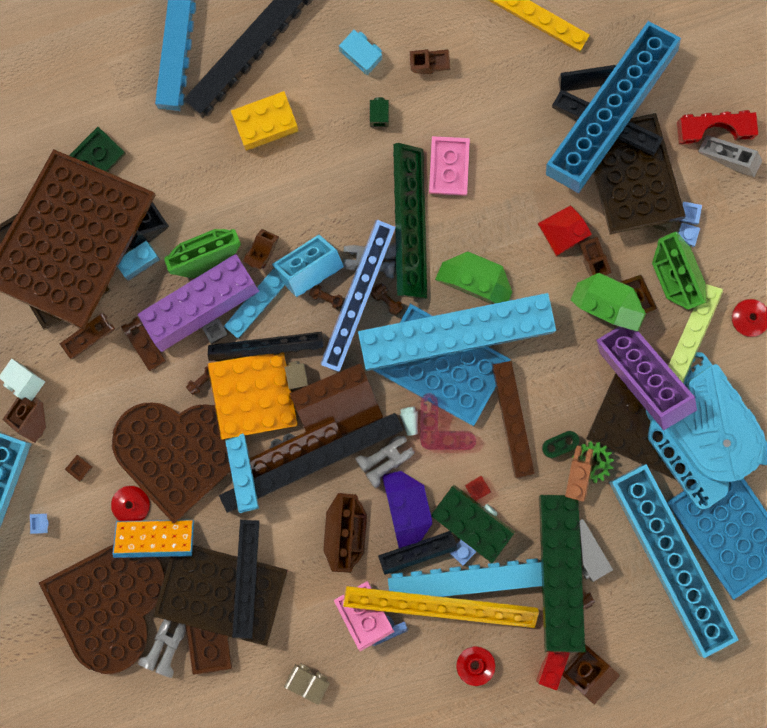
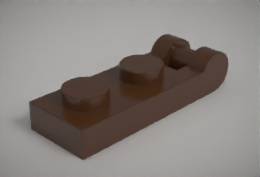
[60,313,115,360]
[121,317,166,371]

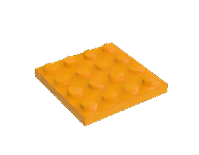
[207,352,298,440]

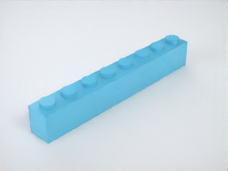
[388,558,542,597]

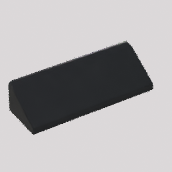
[558,65,616,91]

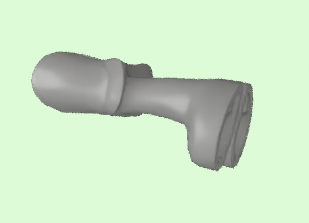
[342,242,396,278]
[355,436,415,489]
[138,620,187,678]

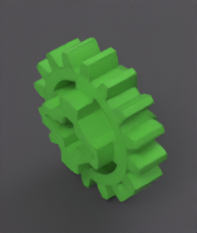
[572,441,614,483]

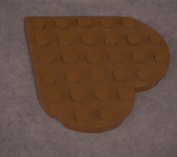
[112,402,230,524]
[39,544,165,674]

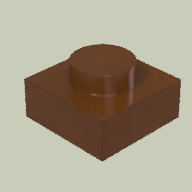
[65,455,93,482]

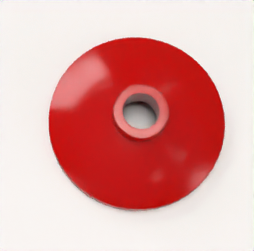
[732,299,767,337]
[111,486,150,521]
[456,646,495,686]

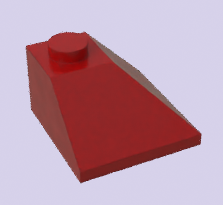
[538,205,592,256]

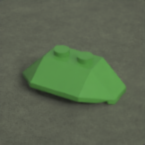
[164,229,241,279]
[652,231,706,310]
[435,251,512,304]
[571,273,646,331]

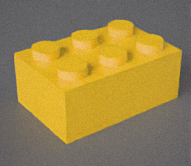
[231,91,299,151]

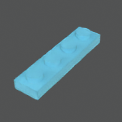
[224,269,285,339]
[225,433,259,513]

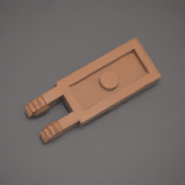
[565,446,594,502]

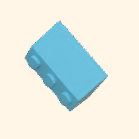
[272,235,344,297]

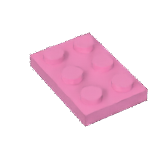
[429,136,470,196]
[334,581,394,651]

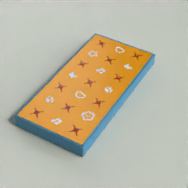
[113,520,194,558]

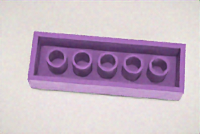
[137,254,259,352]
[597,326,697,430]

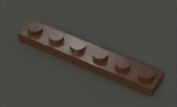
[492,361,535,478]
[229,419,342,479]

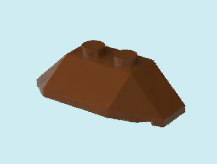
[323,493,367,573]

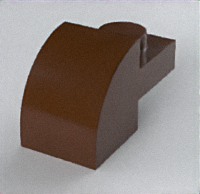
[410,49,450,74]
[579,237,612,277]

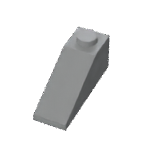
[698,135,762,177]
[579,519,613,582]

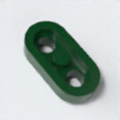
[542,431,579,458]

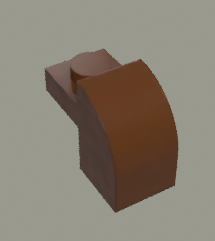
[243,229,279,270]

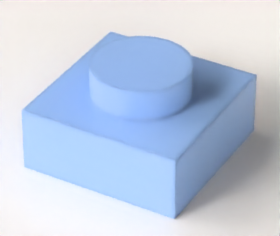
[679,201,702,225]
[678,223,700,247]
[30,513,49,534]
[450,540,476,565]

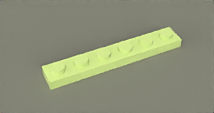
[668,284,723,383]

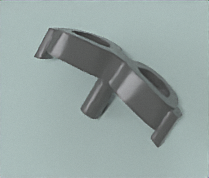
[269,433,296,448]

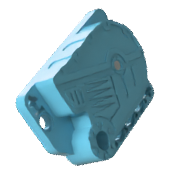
[646,352,767,509]

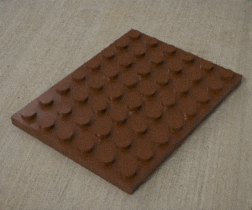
[0,149,156,329]

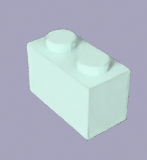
[0,359,45,401]

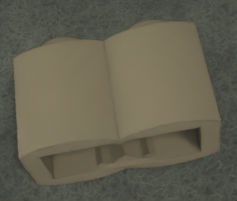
[284,663,330,705]

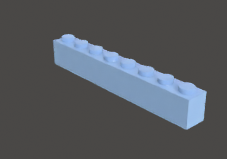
[320,220,396,372]

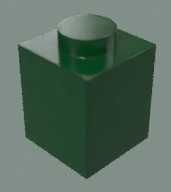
[370,97,389,127]

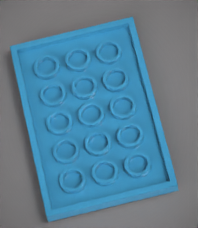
[373,304,511,427]
[667,478,767,600]

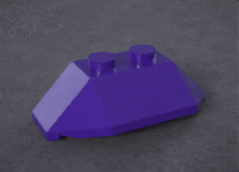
[382,471,433,548]

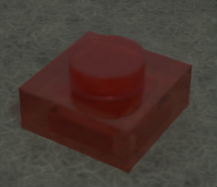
[464,476,491,501]

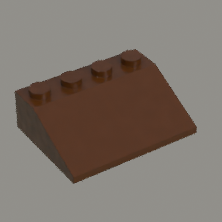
[289,363,383,435]

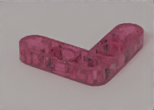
[420,393,476,450]

